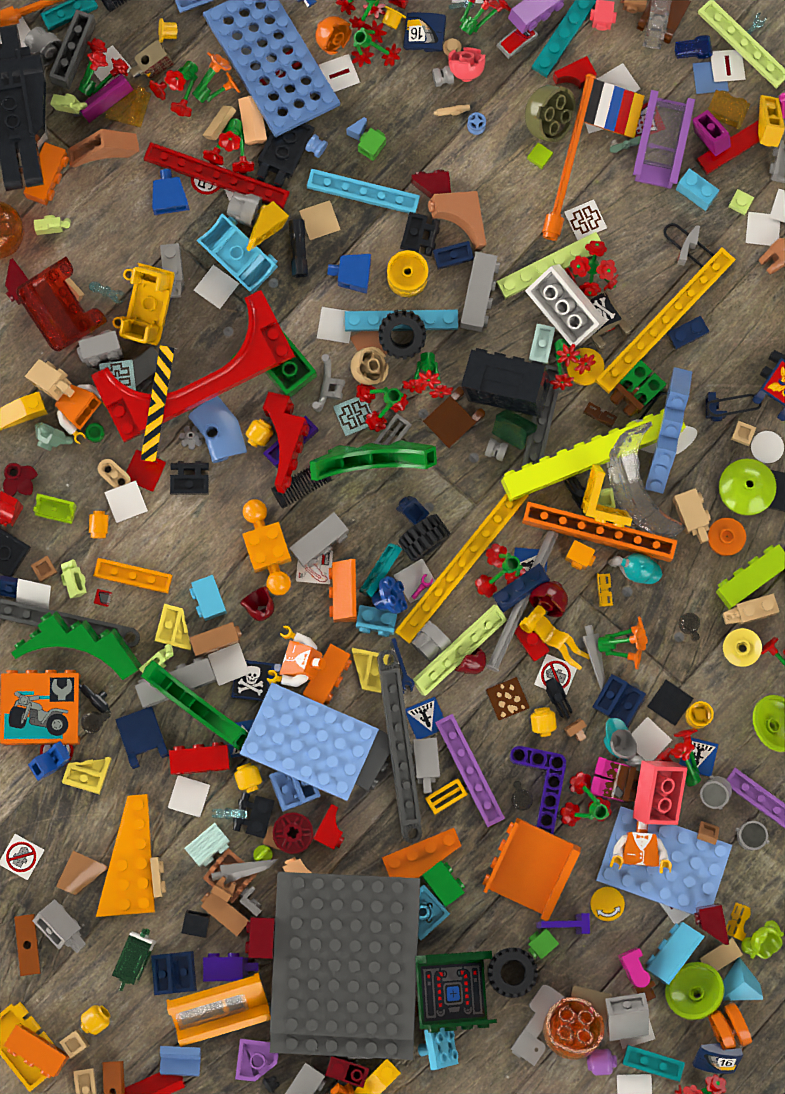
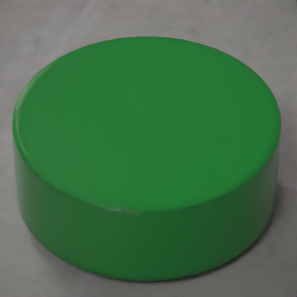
[85,423,105,443]

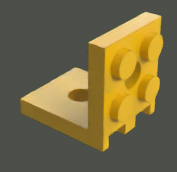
[581,464,632,528]

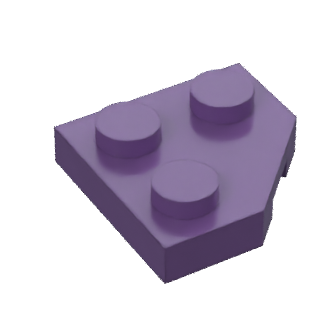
[235,1039,279,1082]

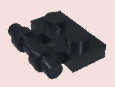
[400,212,440,256]
[170,461,209,495]
[232,792,275,838]

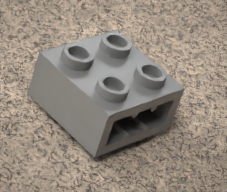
[77,330,124,369]

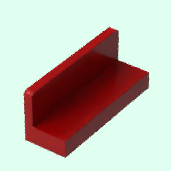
[125,1072,186,1094]

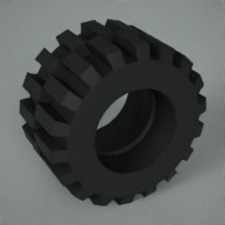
[379,309,426,360]
[398,514,451,561]
[487,947,538,998]

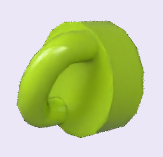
[253,845,273,861]

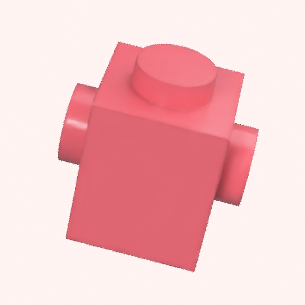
[590,0,617,31]

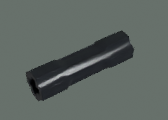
[289,219,308,278]

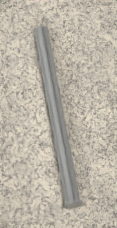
[485,530,558,672]

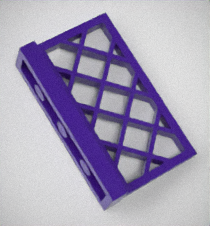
[536,913,590,934]

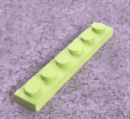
[698,0,785,89]
[496,232,601,299]
[413,605,507,696]

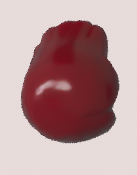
[240,586,275,621]
[454,648,486,674]

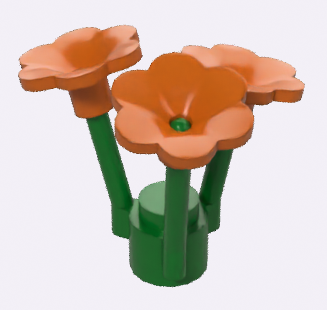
[192,52,241,103]
[598,616,648,670]

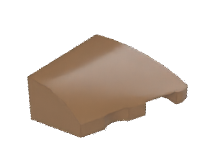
[56,851,108,895]

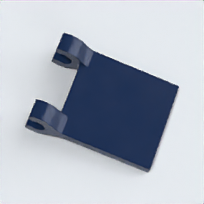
[115,706,169,769]

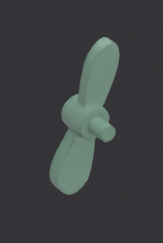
[610,136,641,153]

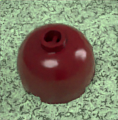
[529,581,568,617]

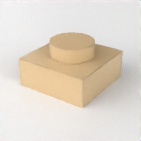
[731,421,756,446]

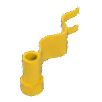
[519,605,590,670]

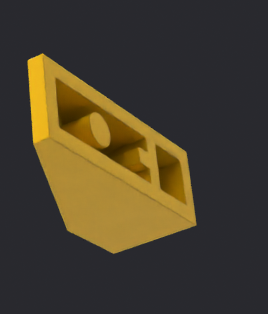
[758,95,785,147]
[246,201,289,251]
[0,391,48,430]
[354,1059,401,1094]

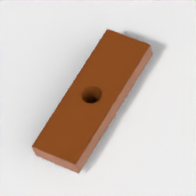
[14,914,41,976]
[102,1061,125,1094]

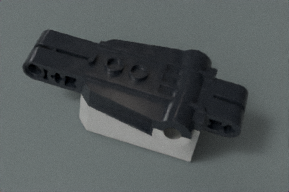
[0,24,49,191]

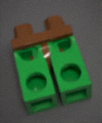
[610,360,667,418]

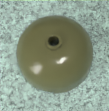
[525,84,576,142]

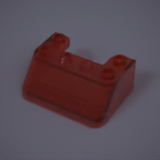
[16,257,107,351]

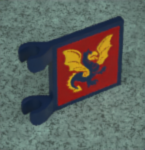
[752,358,785,421]

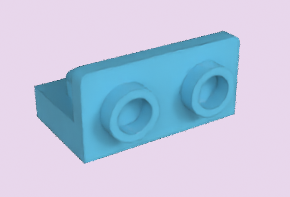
[356,605,397,637]

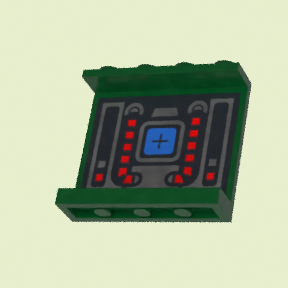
[415,951,497,1033]

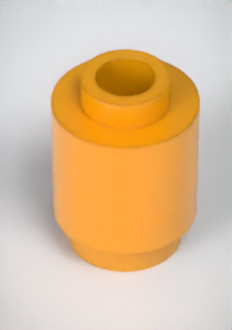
[89,511,109,539]

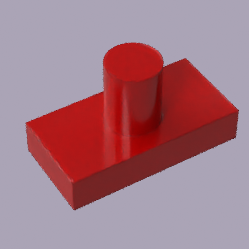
[514,625,550,662]

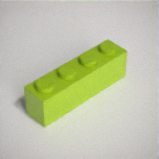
[716,544,785,610]

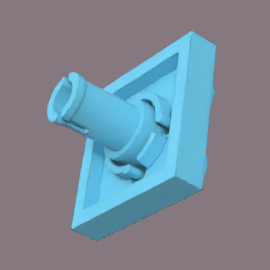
[418,885,450,940]
[418,1028,459,1070]

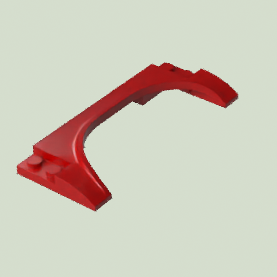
[91,290,295,443]

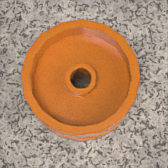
[708,1002,752,1050]

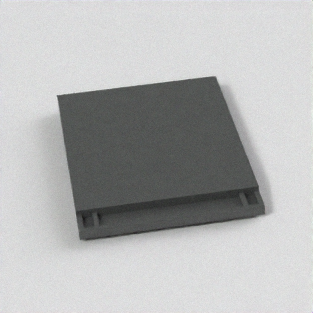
[270,872,421,1060]

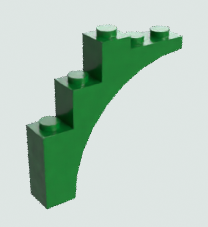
[310,440,437,481]
[11,611,142,680]
[141,660,248,751]

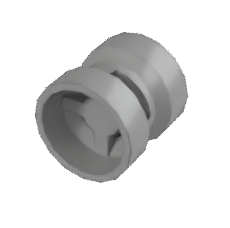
[432,65,454,87]
[485,438,509,462]

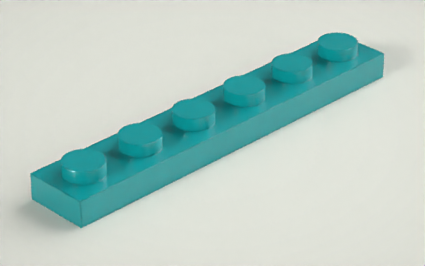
[531,0,596,78]

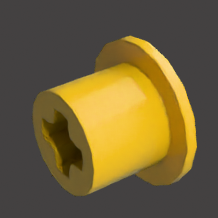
[382,6,406,30]
[158,18,177,43]

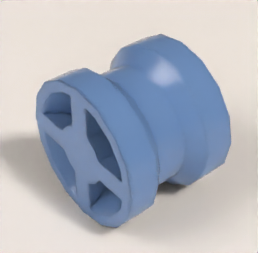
[467,112,486,135]
[305,134,328,158]

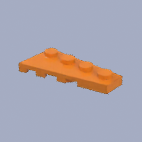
[382,828,461,878]

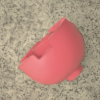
[448,47,485,82]

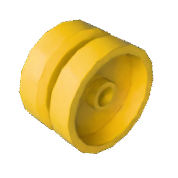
[387,250,428,298]

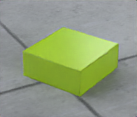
[527,142,553,169]

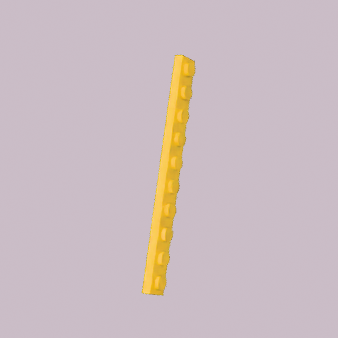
[595,247,736,394]
[394,494,529,644]

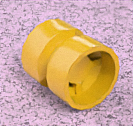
[685,701,714,729]

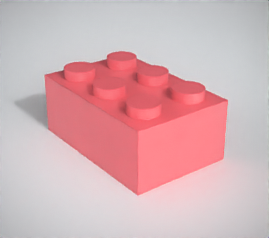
[633,760,687,825]

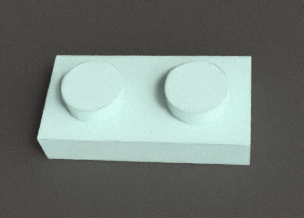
[529,323,555,365]

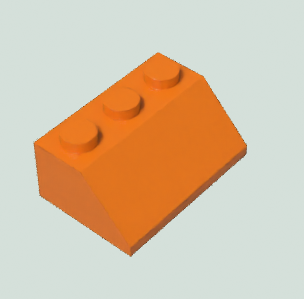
[329,559,357,622]

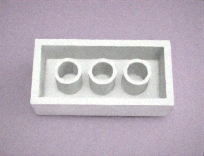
[525,264,607,348]

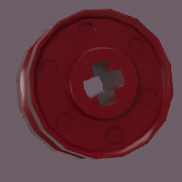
[272,812,314,855]

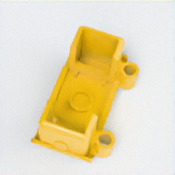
[113,263,175,346]

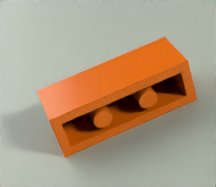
[23,142,69,206]
[302,644,352,705]
[3,1023,69,1078]

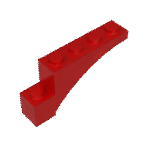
[263,391,310,494]

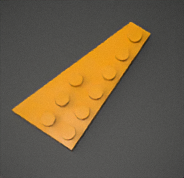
[96,794,155,917]

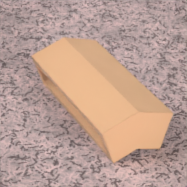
[238,96,267,146]

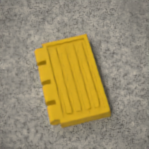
[0,1002,54,1092]

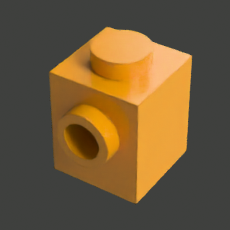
[565,540,596,570]

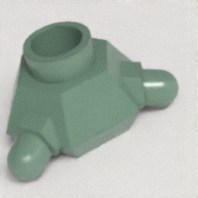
[35,422,73,451]

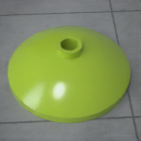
[719,459,776,516]
[753,695,785,752]
[665,962,724,1020]

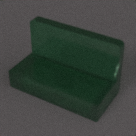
[492,410,538,450]

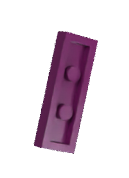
[80,74,134,123]

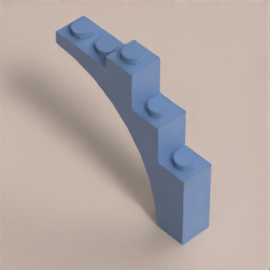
[645,367,692,494]

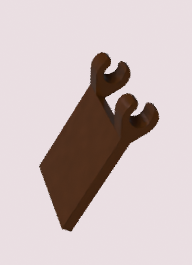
[637,0,691,44]
[423,386,485,448]

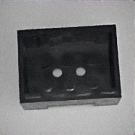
[461,348,550,418]

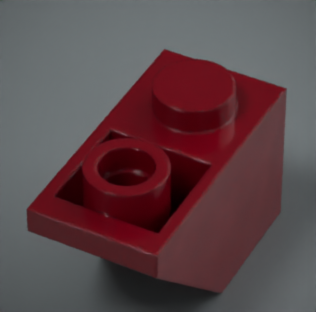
[411,170,451,199]
[325,1056,369,1088]

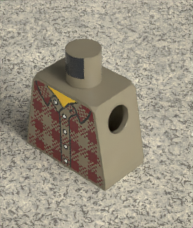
[130,39,175,79]

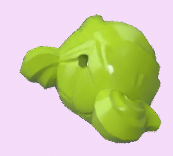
[741,920,785,959]

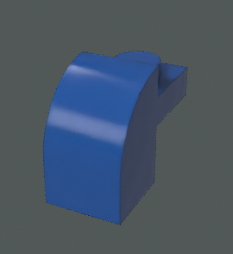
[28,741,71,781]

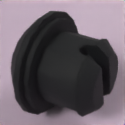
[263,1076,280,1094]

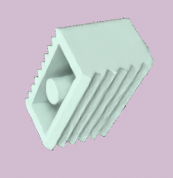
[184,823,230,867]

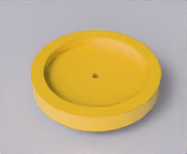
[566,348,604,386]

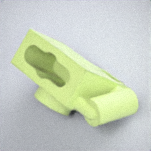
[50,93,88,114]
[34,215,71,235]
[61,559,87,599]
[139,644,173,673]

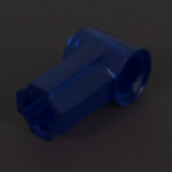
[675,35,713,59]

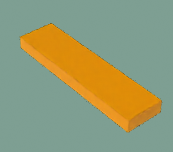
[93,558,173,594]

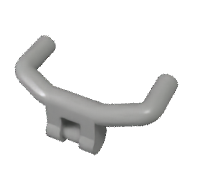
[312,354,345,412]

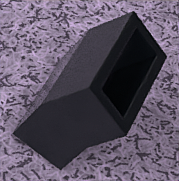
[181,910,211,938]

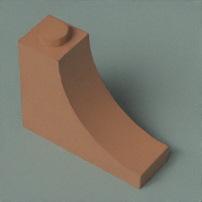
[67,129,139,168]
[428,191,486,251]

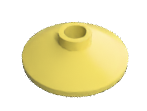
[723,628,762,667]

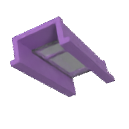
[633,90,695,189]

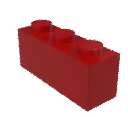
[169,742,230,775]

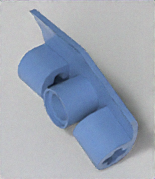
[188,396,247,463]

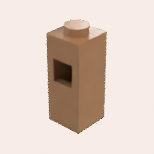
[189,622,242,658]
[201,892,250,937]

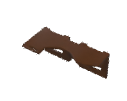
[583,402,617,428]

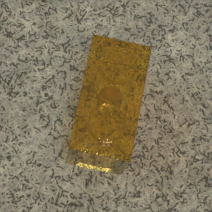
[708,90,750,130]

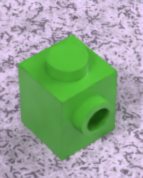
[358,128,386,161]
[528,929,559,959]

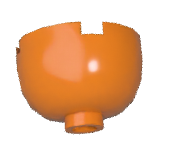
[315,16,352,55]

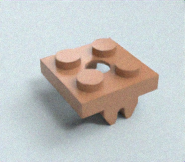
[203,848,258,904]

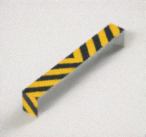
[141,345,176,462]

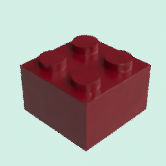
[245,917,275,959]

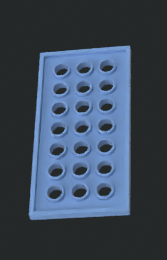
[203,0,340,137]

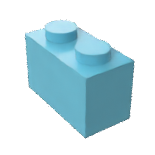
[676,168,720,211]
[189,575,227,621]

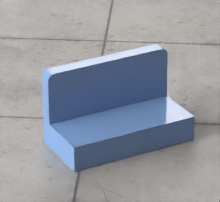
[160,1046,201,1076]

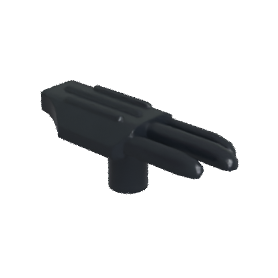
[564,476,586,510]
[545,678,572,719]
[79,684,111,718]

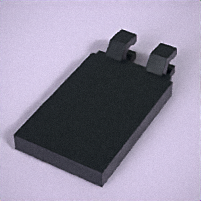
[257,113,315,188]

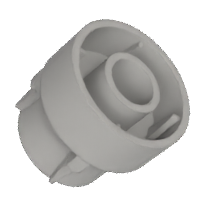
[24,26,63,66]
[227,192,262,228]
[411,621,452,661]

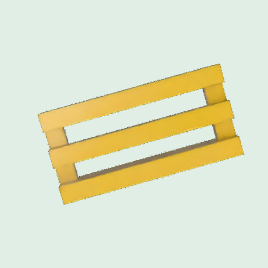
[425,778,468,815]

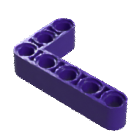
[510,746,566,834]

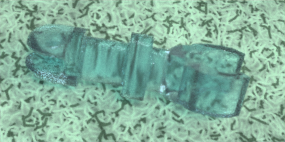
[89,281,125,303]
[211,808,247,819]

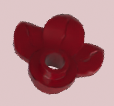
[2,463,38,497]

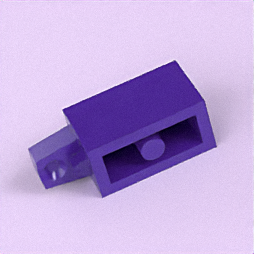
[203,953,259,982]

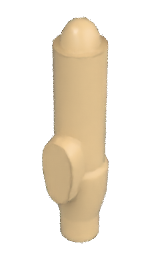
[434,105,470,116]

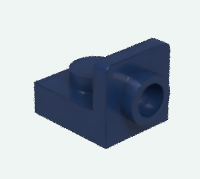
[705,392,727,422]
[396,496,430,525]

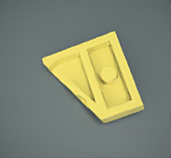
[154,604,191,651]
[352,648,389,693]
[62,757,112,795]

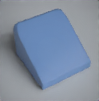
[347,117,367,140]

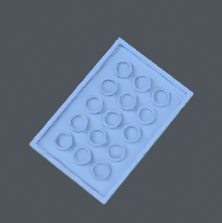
[240,683,379,801]
[596,806,732,915]

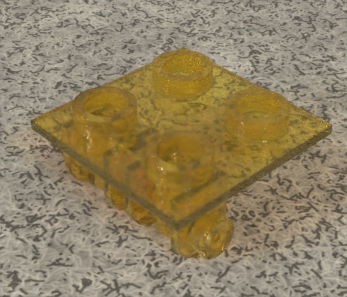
[105,86,152,128]

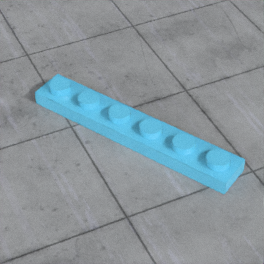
[307,169,420,214]
[345,310,458,332]

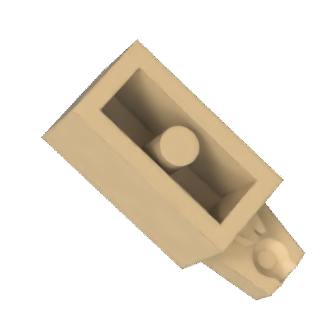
[25,359,75,401]
[672,488,711,544]
[723,593,780,626]

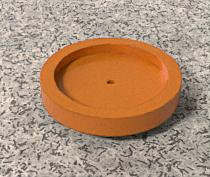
[707,518,746,556]

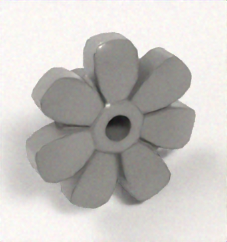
[179,426,204,450]

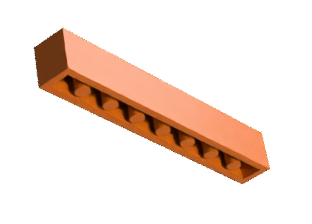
[522,502,678,562]

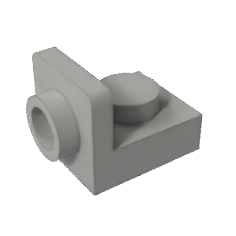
[239,886,263,917]

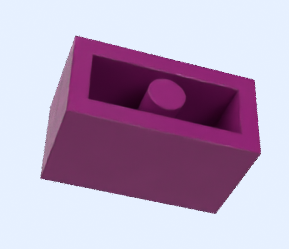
[692,110,731,156]

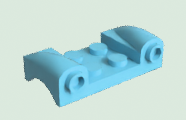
[197,213,278,294]

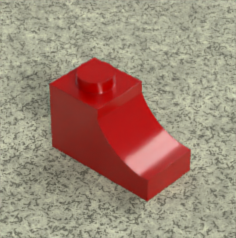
[553,56,597,89]
[0,491,24,527]
[313,804,345,850]

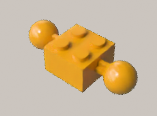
[242,499,291,596]

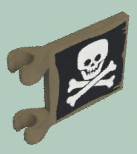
[589,291,631,351]

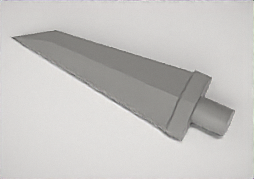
[583,625,605,691]
[211,859,278,884]

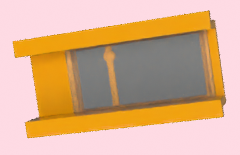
[167,973,271,1047]

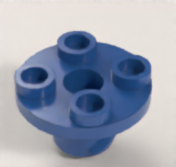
[372,576,408,614]

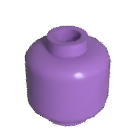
[587,1049,617,1076]

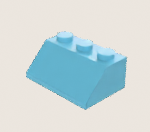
[645,922,705,985]

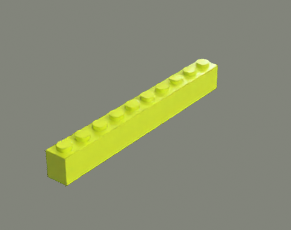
[501,409,686,502]

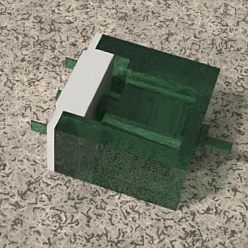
[112,928,156,991]

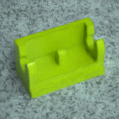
[33,493,77,524]

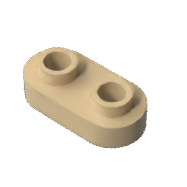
[98,459,131,488]

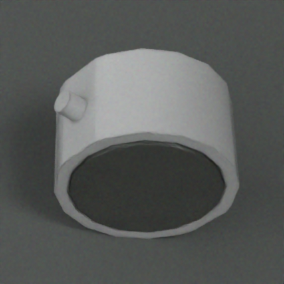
[700,775,732,810]
[735,821,769,851]

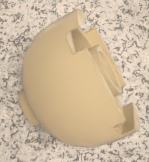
[350,347,389,385]

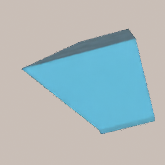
[723,957,763,1001]

